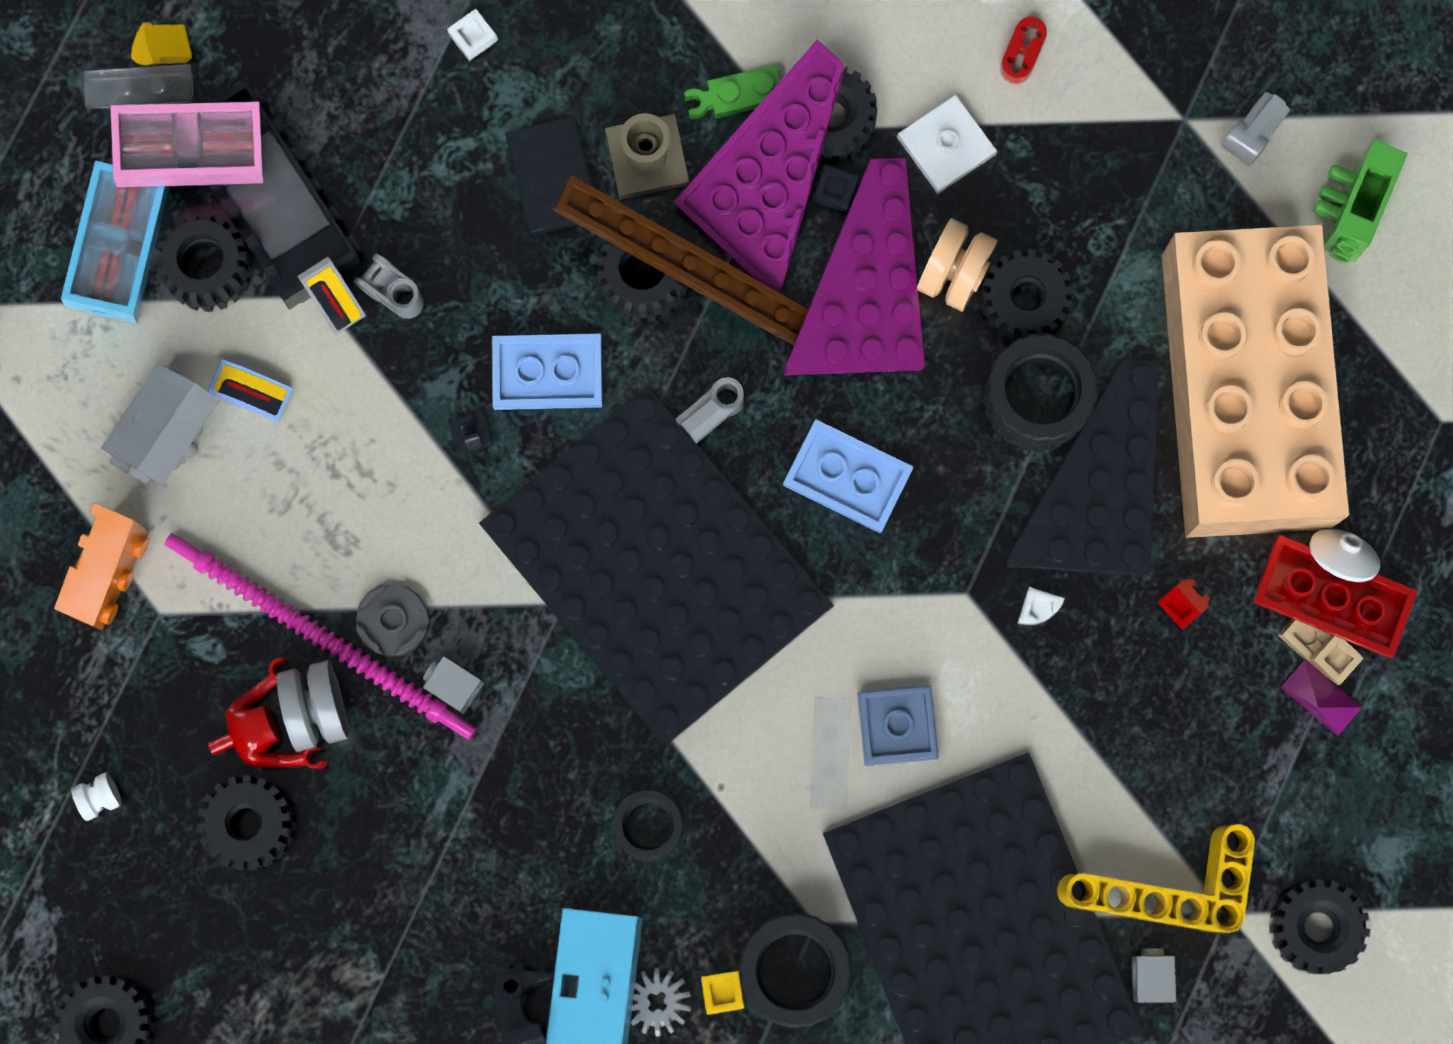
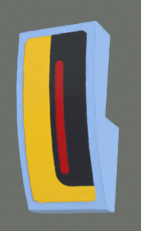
[207,359,293,422]

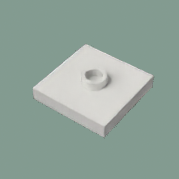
[897,95,997,194]

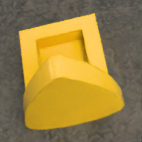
[131,23,192,65]

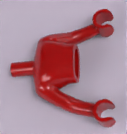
[208,658,327,769]

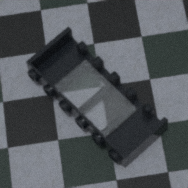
[195,80,363,310]

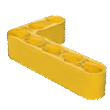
[1057,824,1255,933]

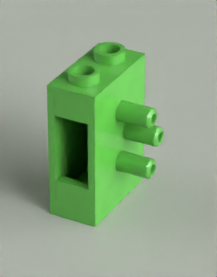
[1313,139,1408,263]

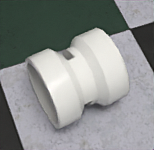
[71,772,122,821]

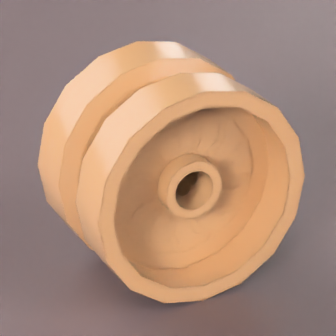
[917,218,997,312]

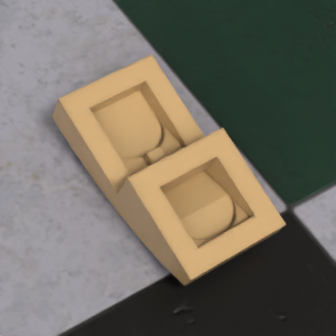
[1278,619,1363,685]

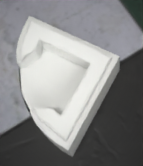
[1018,587,1064,625]

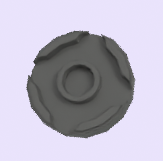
[356,584,430,657]

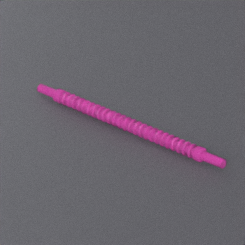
[164,533,477,740]

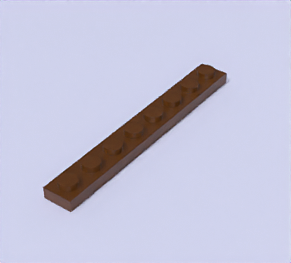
[552,175,808,346]

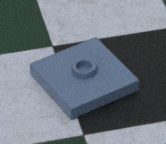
[857,685,939,766]

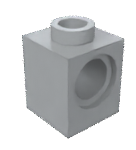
[423,656,484,714]
[1132,949,1176,1002]

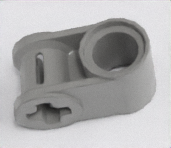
[353,254,424,318]

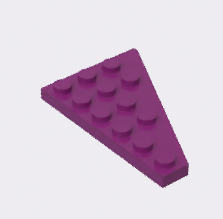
[674,40,846,293]
[784,158,925,375]

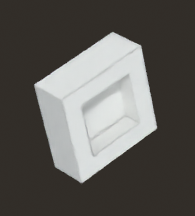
[447,9,498,61]

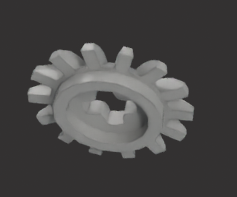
[630,968,691,1036]

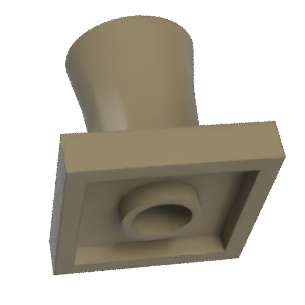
[605,113,689,200]

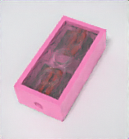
[111,102,263,187]

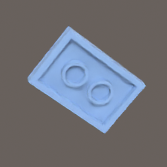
[492,334,602,410]
[783,419,913,533]

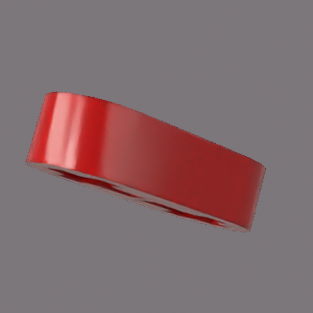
[1000,16,1047,84]

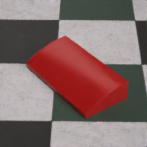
[1253,535,1417,659]

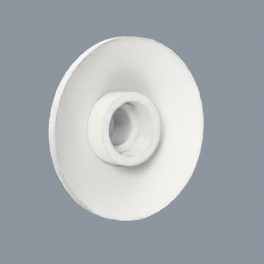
[1309,528,1380,582]

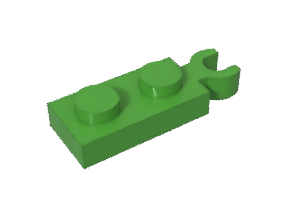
[684,65,780,119]

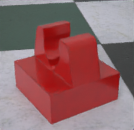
[1158,579,1210,630]

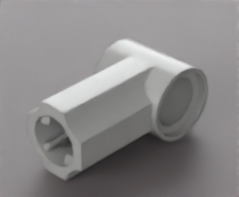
[1221,92,1290,167]
[676,377,744,444]

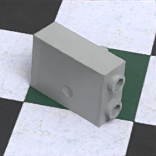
[101,363,220,486]

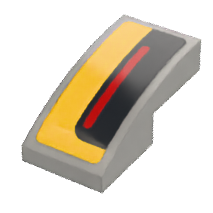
[298,257,366,335]

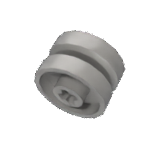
[276,660,349,752]

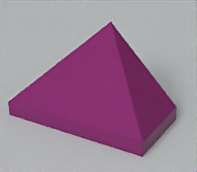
[1281,659,1362,736]

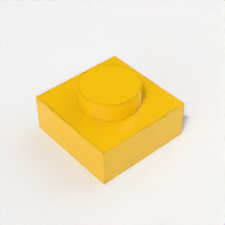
[701,971,744,1015]

